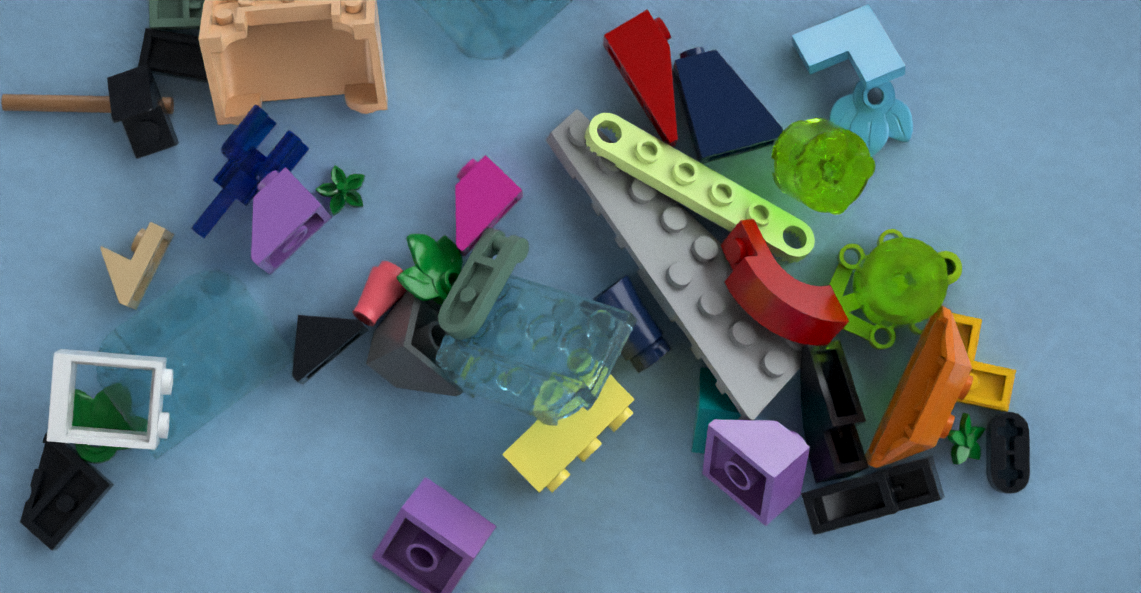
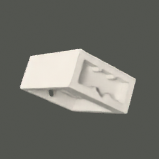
[47,349,173,450]

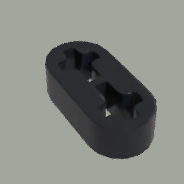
[986,412,1030,494]

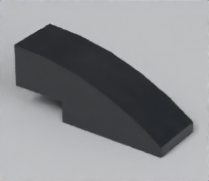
[800,340,869,483]
[801,456,945,535]

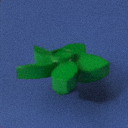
[315,165,365,216]
[947,413,986,465]

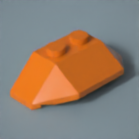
[865,303,973,468]

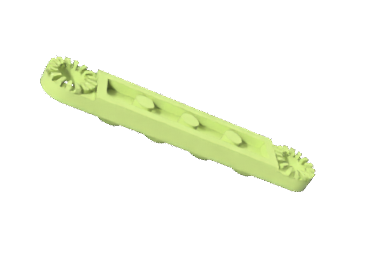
[584,113,815,263]

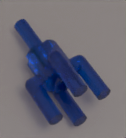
[191,104,310,239]

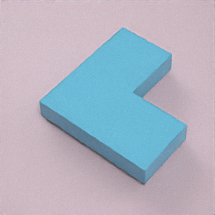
[792,4,905,90]

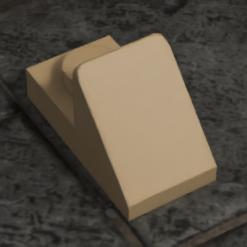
[100,222,174,310]

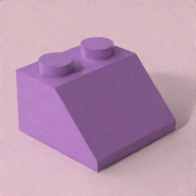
[251,167,332,275]
[702,419,810,526]
[372,477,497,593]

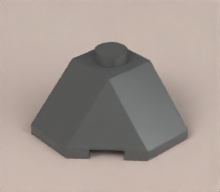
[366,291,469,396]

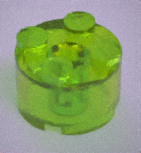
[771,117,876,215]
[852,237,948,329]

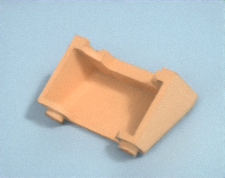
[198,0,388,125]

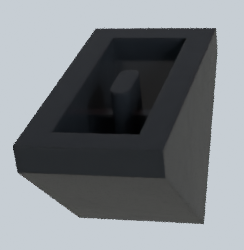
[292,315,368,384]

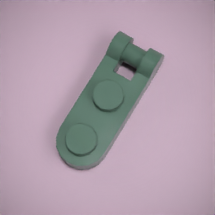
[438,228,529,340]

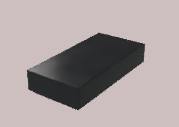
[138,28,208,83]

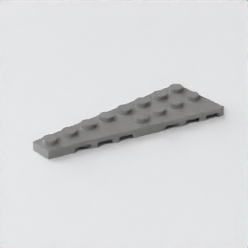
[546,109,806,420]

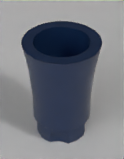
[580,274,672,373]

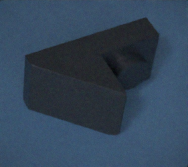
[107,63,179,159]

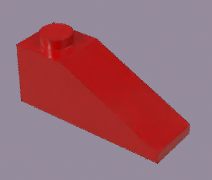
[603,9,678,147]

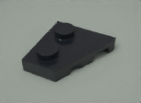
[20,432,114,551]

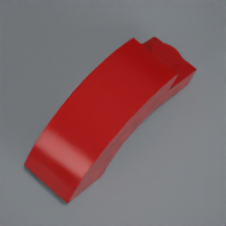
[720,219,849,346]

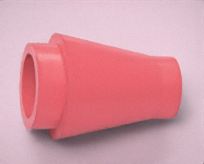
[352,261,407,326]

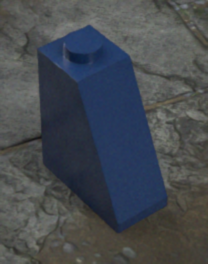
[672,47,785,164]

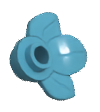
[829,80,913,159]

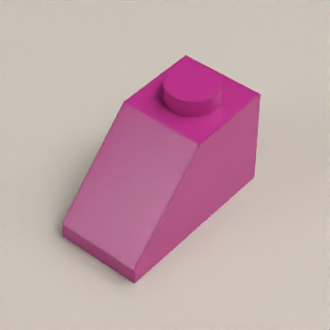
[455,155,523,257]

